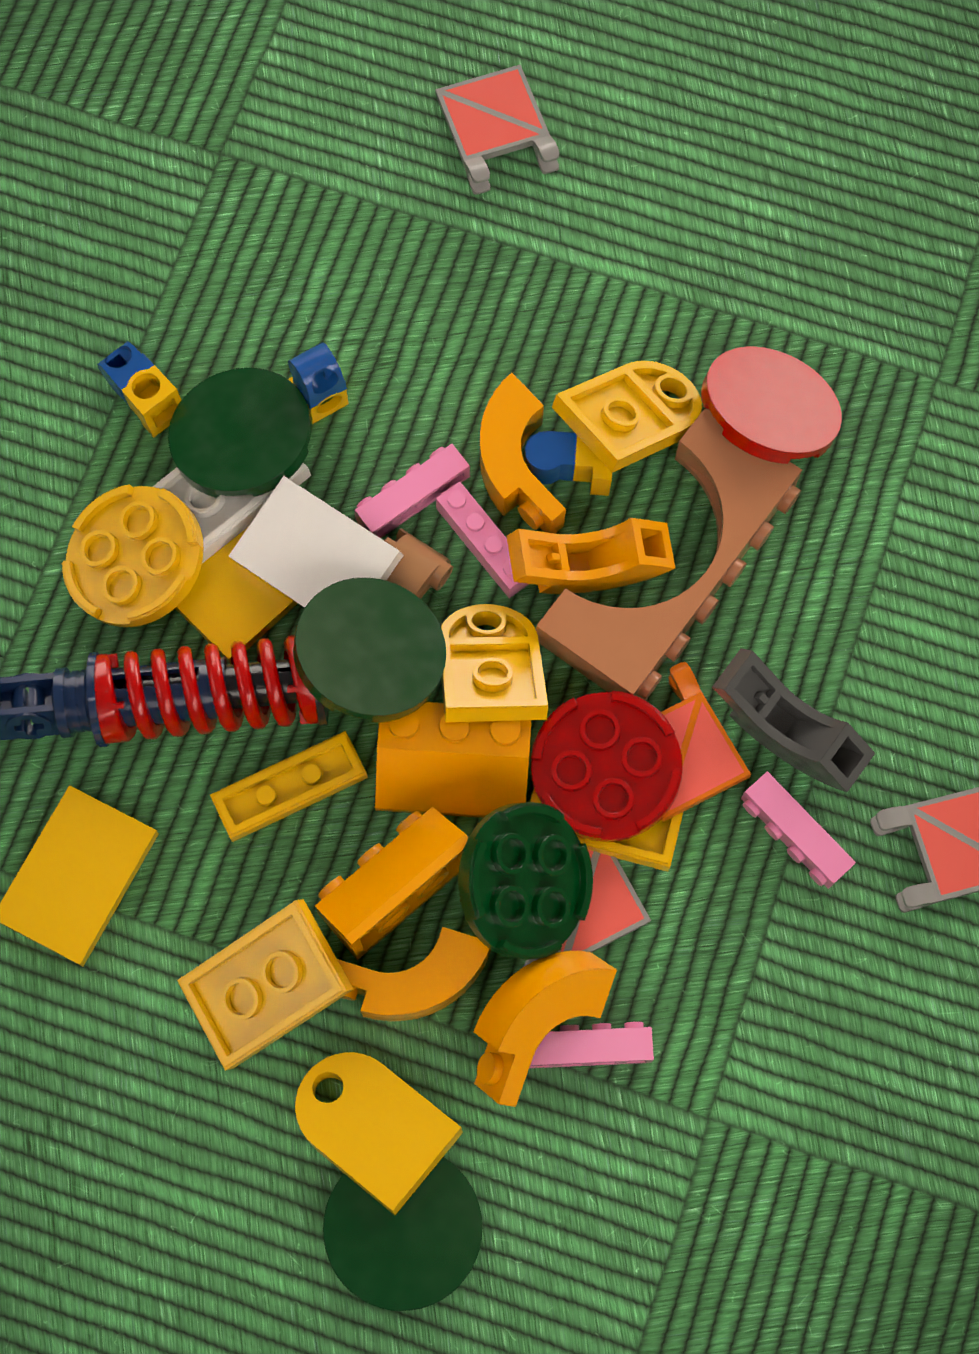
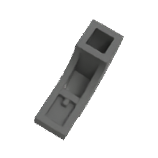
[712,648,875,792]

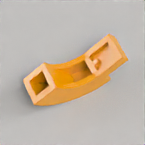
[480,373,566,533]
[506,518,675,594]
[337,927,491,1021]
[474,951,617,1107]

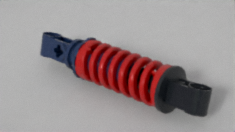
[0,636,330,747]

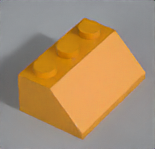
[375,702,532,818]
[315,806,469,960]

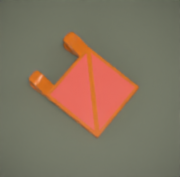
[661,662,751,822]

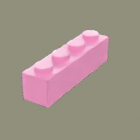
[354,444,470,538]
[436,481,529,599]
[741,771,856,889]
[529,1022,654,1069]

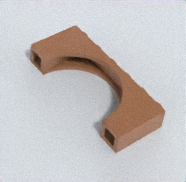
[536,409,802,700]

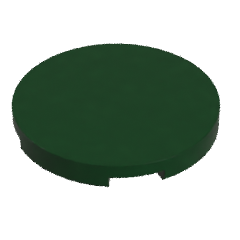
[168,367,312,498]
[293,578,446,723]
[458,802,593,959]
[323,1157,482,1311]

